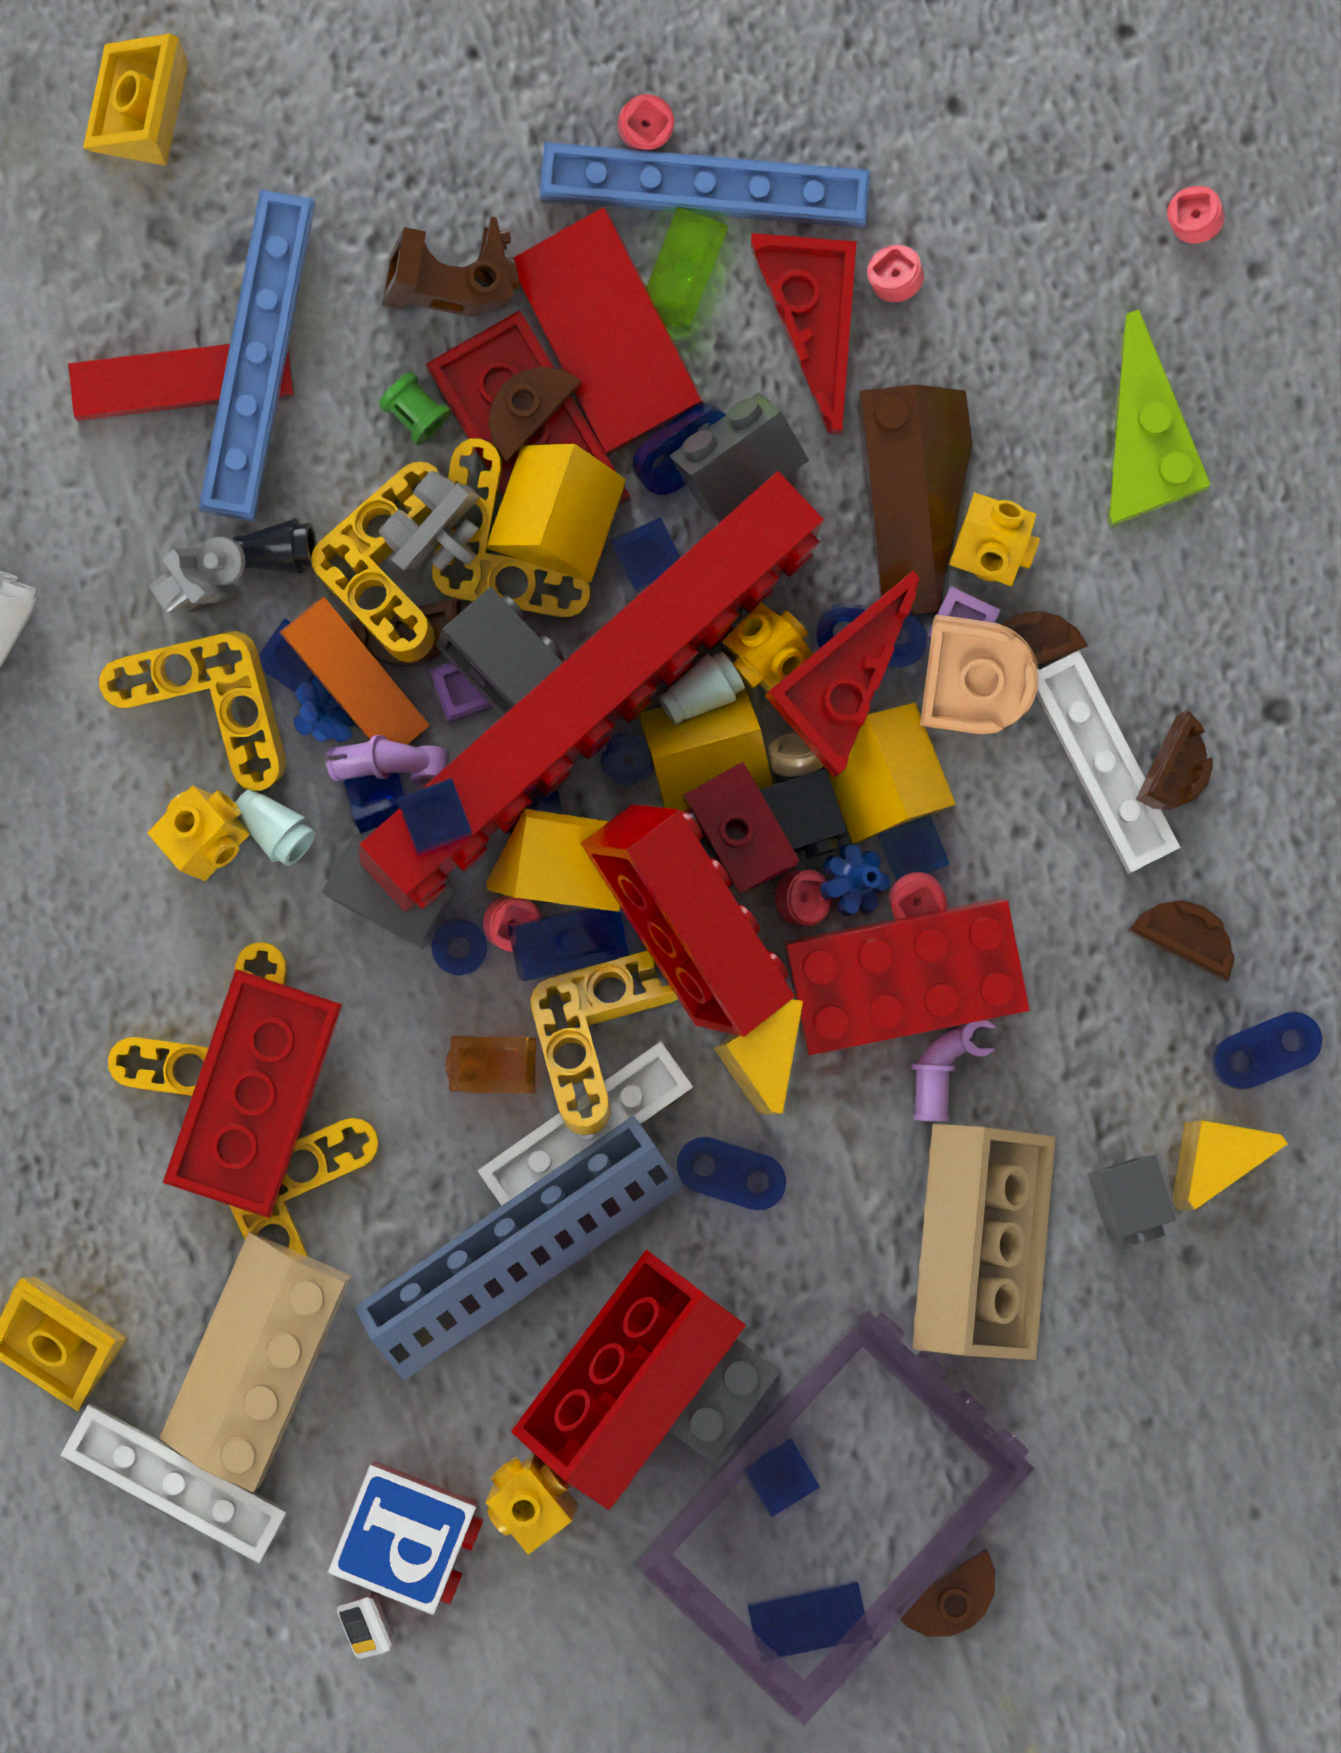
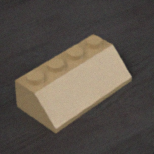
[912,1124,1056,1360]
[159,1232,353,1493]

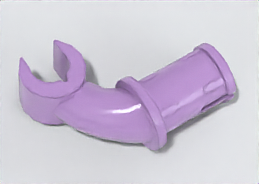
[326,735,449,787]
[911,1020,996,1122]

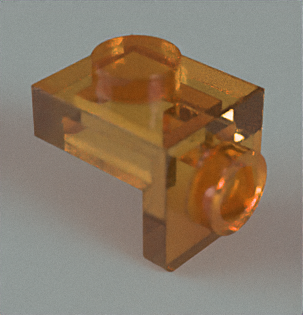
[445,1035,536,1094]

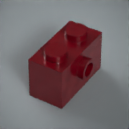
[683,762,799,898]

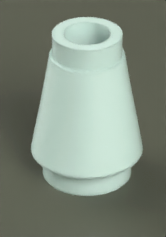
[658,651,745,725]
[235,789,315,866]

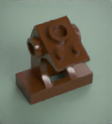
[382,216,519,317]

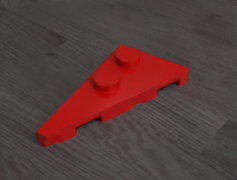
[750,233,857,434]
[765,571,920,778]

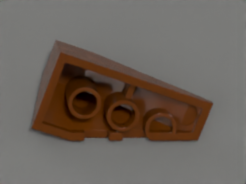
[857,384,973,617]

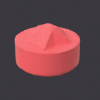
[617,94,674,151]
[1167,186,1225,244]
[867,245,925,302]
[775,870,832,926]
[889,872,947,919]
[483,895,542,952]

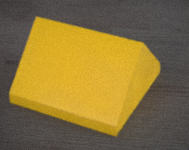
[83,33,188,166]
[486,444,626,583]
[638,685,773,811]
[822,703,956,844]
[486,809,620,912]
[714,999,803,1115]
[1172,1120,1288,1210]
[0,1277,128,1412]

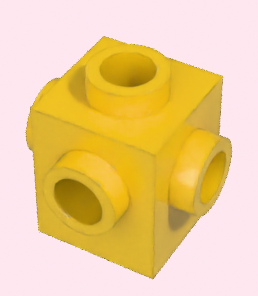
[949,492,1040,587]
[722,602,813,692]
[147,785,250,881]
[485,1453,579,1555]

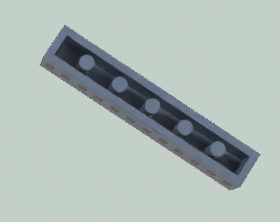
[354,1115,683,1381]

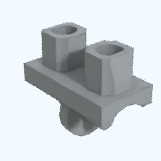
[379,471,481,571]
[149,537,245,613]

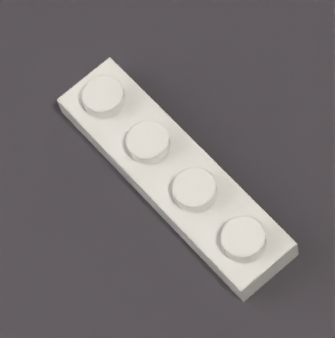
[1036,651,1181,874]
[477,1042,693,1206]
[61,1404,288,1563]

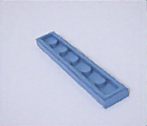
[540,142,870,228]
[198,189,316,522]

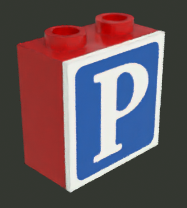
[327,1461,484,1615]

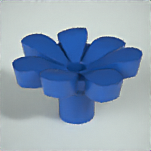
[294,676,355,743]
[820,844,890,917]

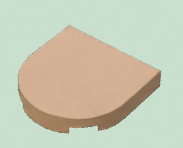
[920,614,1039,734]

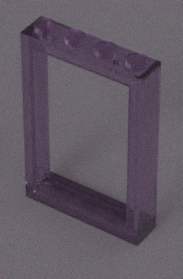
[631,1311,1035,1726]

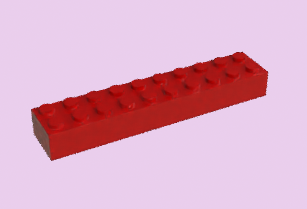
[359,471,824,913]

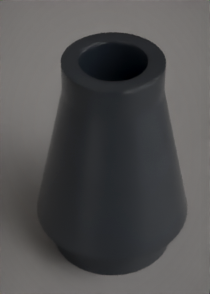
[233,518,317,573]

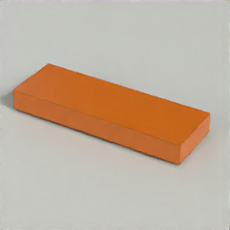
[279,597,430,745]

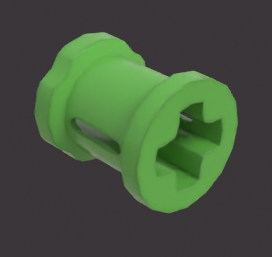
[378,371,452,446]

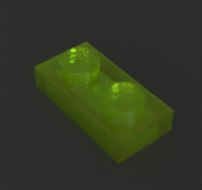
[646,207,729,331]

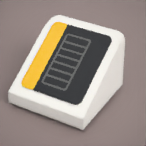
[337,1591,396,1659]

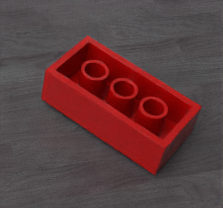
[580,804,795,1037]
[783,898,1030,1056]
[511,1249,746,1511]

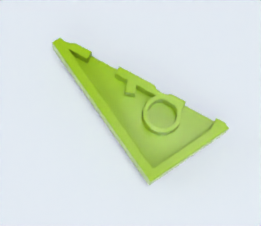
[1107,309,1211,527]

